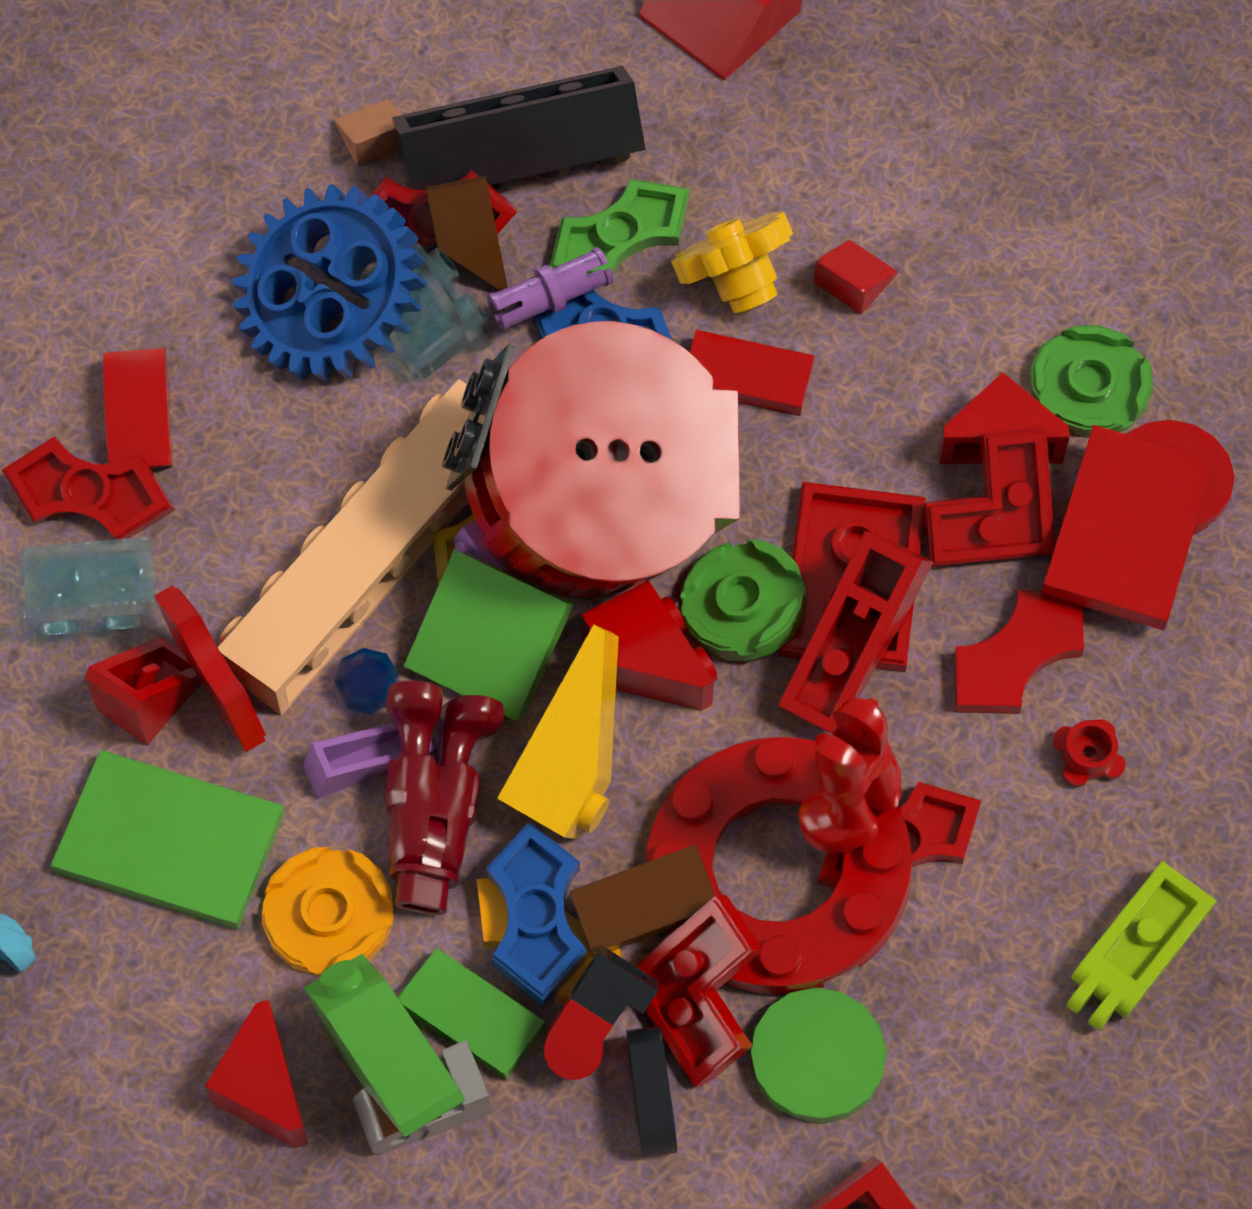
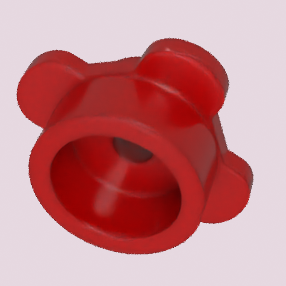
[1053,719,1126,787]

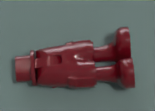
[385,680,505,915]

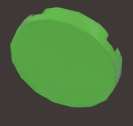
[1030,325,1153,437]
[680,539,808,661]
[750,987,887,1124]

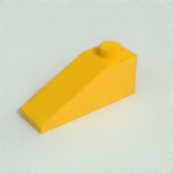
[497,625,619,839]

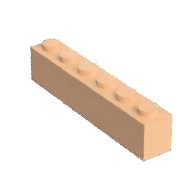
[218,379,470,716]

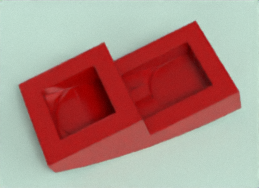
[103,347,173,469]

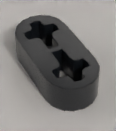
[626,1026,677,1158]

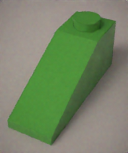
[304,953,466,1137]

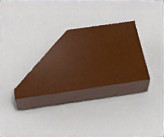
[426,175,508,290]

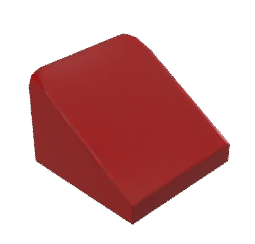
[813,239,898,315]

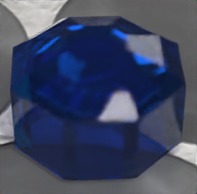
[334,647,400,715]

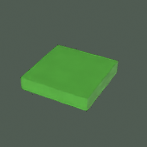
[404,549,574,721]

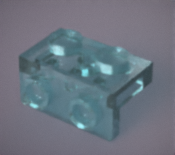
[21,537,158,636]

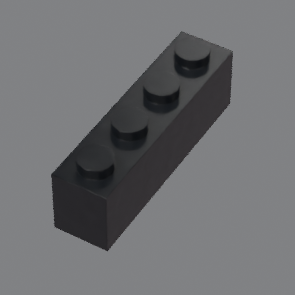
[392,66,646,191]

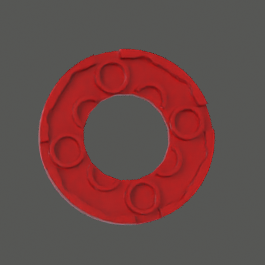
[646,737,912,995]

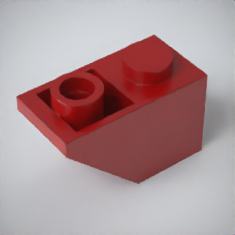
[581,580,718,711]

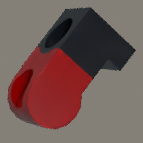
[544,945,658,1080]

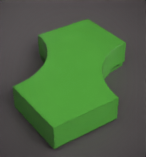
[550,179,690,286]

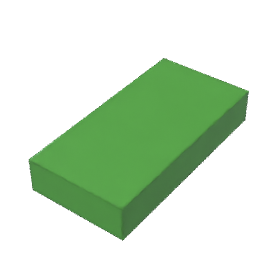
[398,948,546,1081]

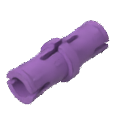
[487,247,613,331]

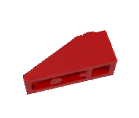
[778,531,933,734]

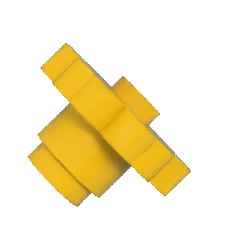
[671,211,793,313]

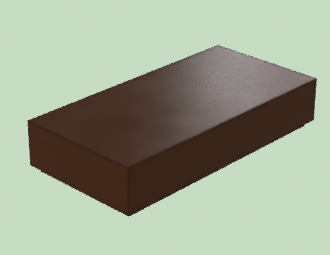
[570,844,715,956]

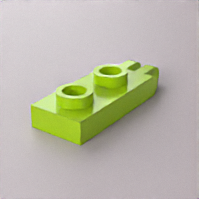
[1066,861,1217,1031]

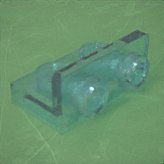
[360,242,494,380]

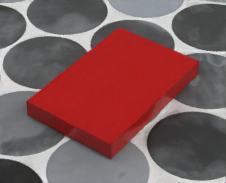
[1041,425,1215,631]
[779,481,926,673]

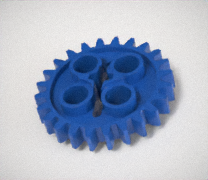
[232,184,427,382]

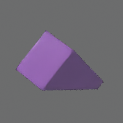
[303,723,438,799]

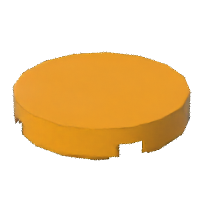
[262,847,394,976]

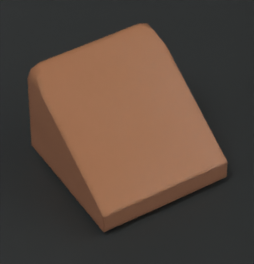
[334,99,402,167]

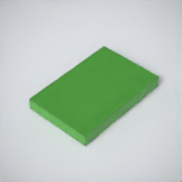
[50,750,285,930]

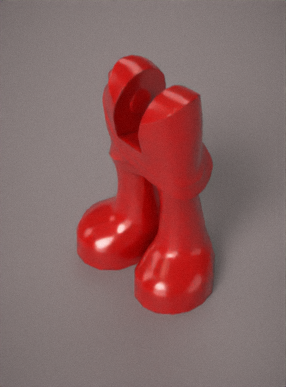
[798,698,901,854]

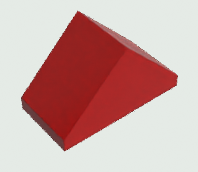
[938,372,1070,464]
[85,637,201,746]
[205,1000,308,1148]

